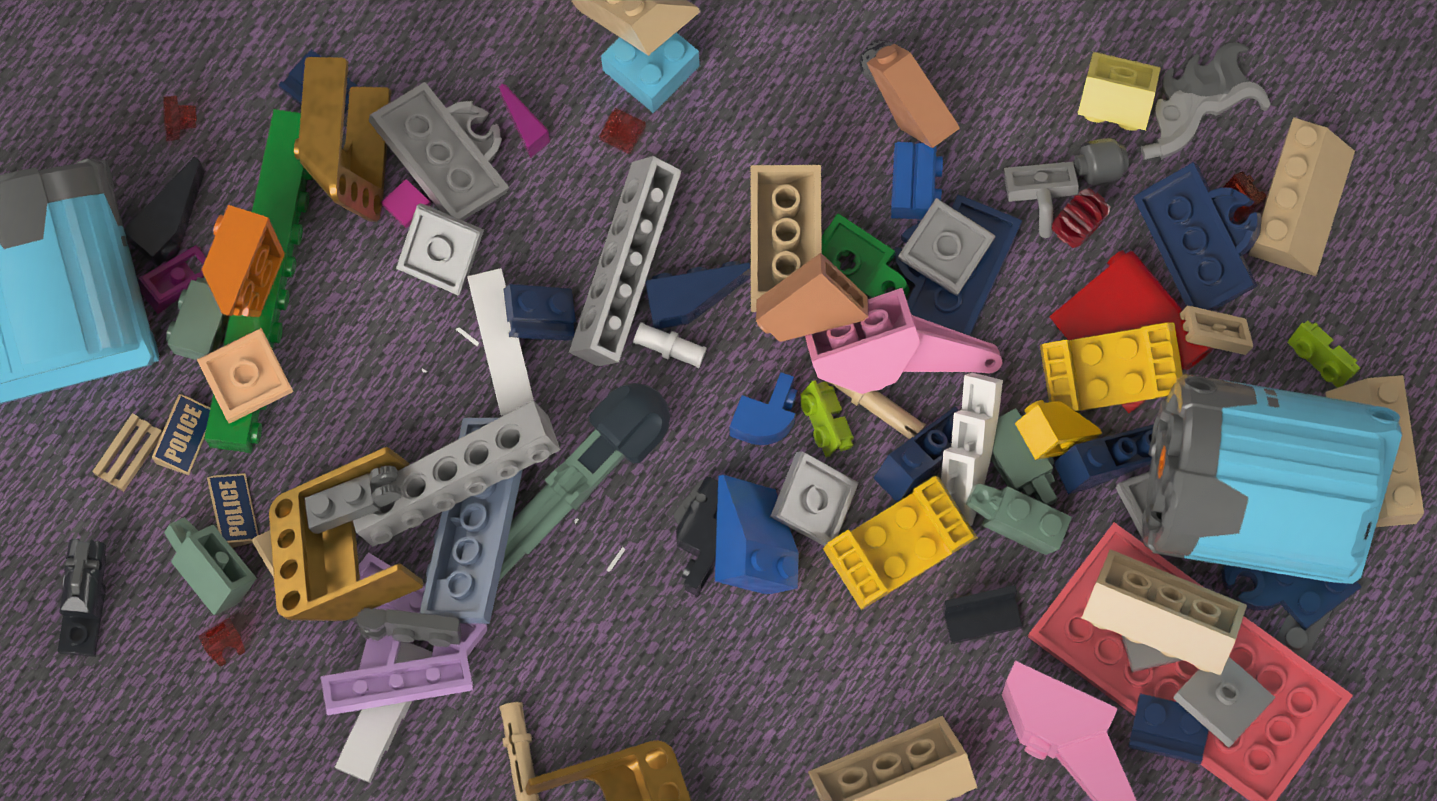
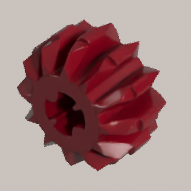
[1052,188,1110,248]

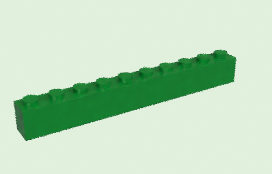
[204,109,314,453]

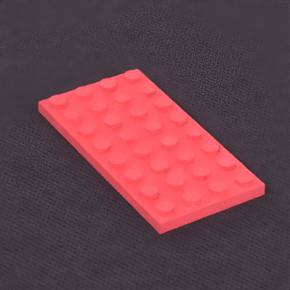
[1028,522,1353,801]

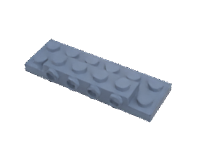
[420,418,522,624]

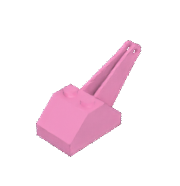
[805,288,1002,394]
[1002,661,1137,801]

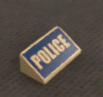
[152,394,210,475]
[207,473,259,548]

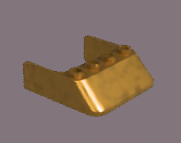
[294,57,391,222]
[269,447,423,621]
[525,740,691,801]

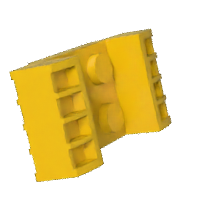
[1040,323,1183,411]
[823,476,978,610]

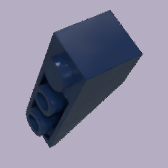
[645,261,751,329]
[873,406,960,502]
[1054,424,1154,494]

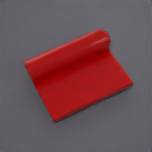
[1049,250,1214,414]

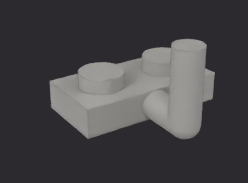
[1004,162,1078,238]

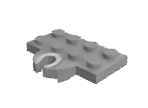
[368,82,509,221]

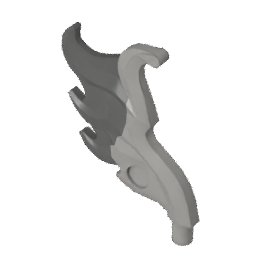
[1141,42,1270,160]

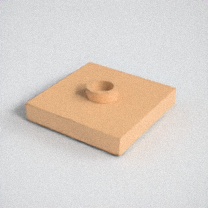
[197,328,293,423]

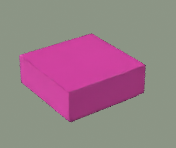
[381,179,431,228]

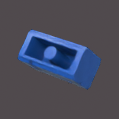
[891,142,943,220]

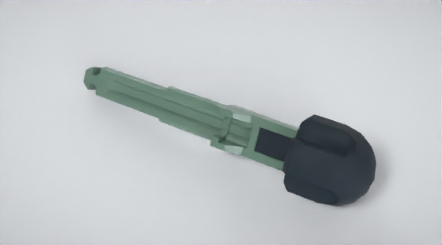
[499,383,670,581]

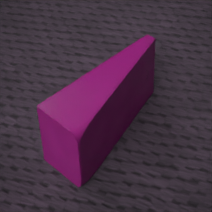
[499,83,550,158]
[138,245,206,314]

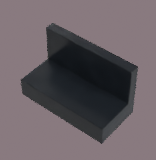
[943,585,1022,644]

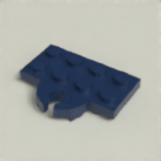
[1133,162,1262,311]
[895,194,1022,336]
[1221,565,1361,631]

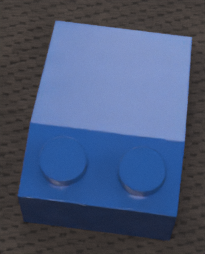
[715,475,799,594]

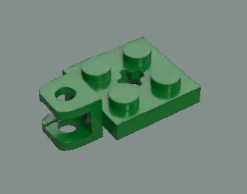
[821,213,910,299]

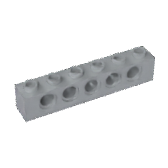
[569,156,681,366]
[353,400,560,547]

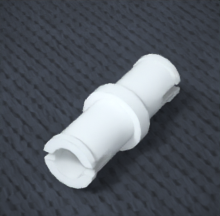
[633,322,707,368]

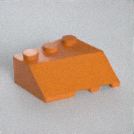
[201,205,285,317]

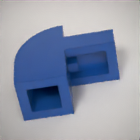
[729,372,798,445]

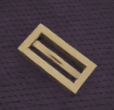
[1180,305,1253,355]
[92,413,162,492]

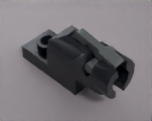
[674,476,718,597]
[57,539,106,657]

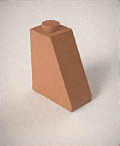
[867,44,960,148]
[756,253,868,342]

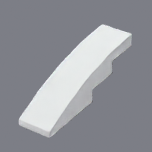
[467,268,534,416]
[941,373,1003,526]
[335,642,432,783]

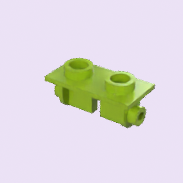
[1287,320,1361,388]
[800,380,854,458]

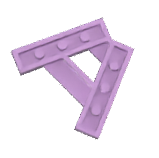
[321,553,487,716]

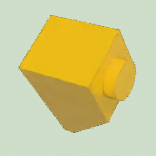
[1015,400,1102,460]

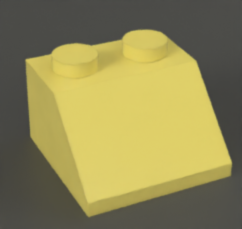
[1078,52,1160,131]

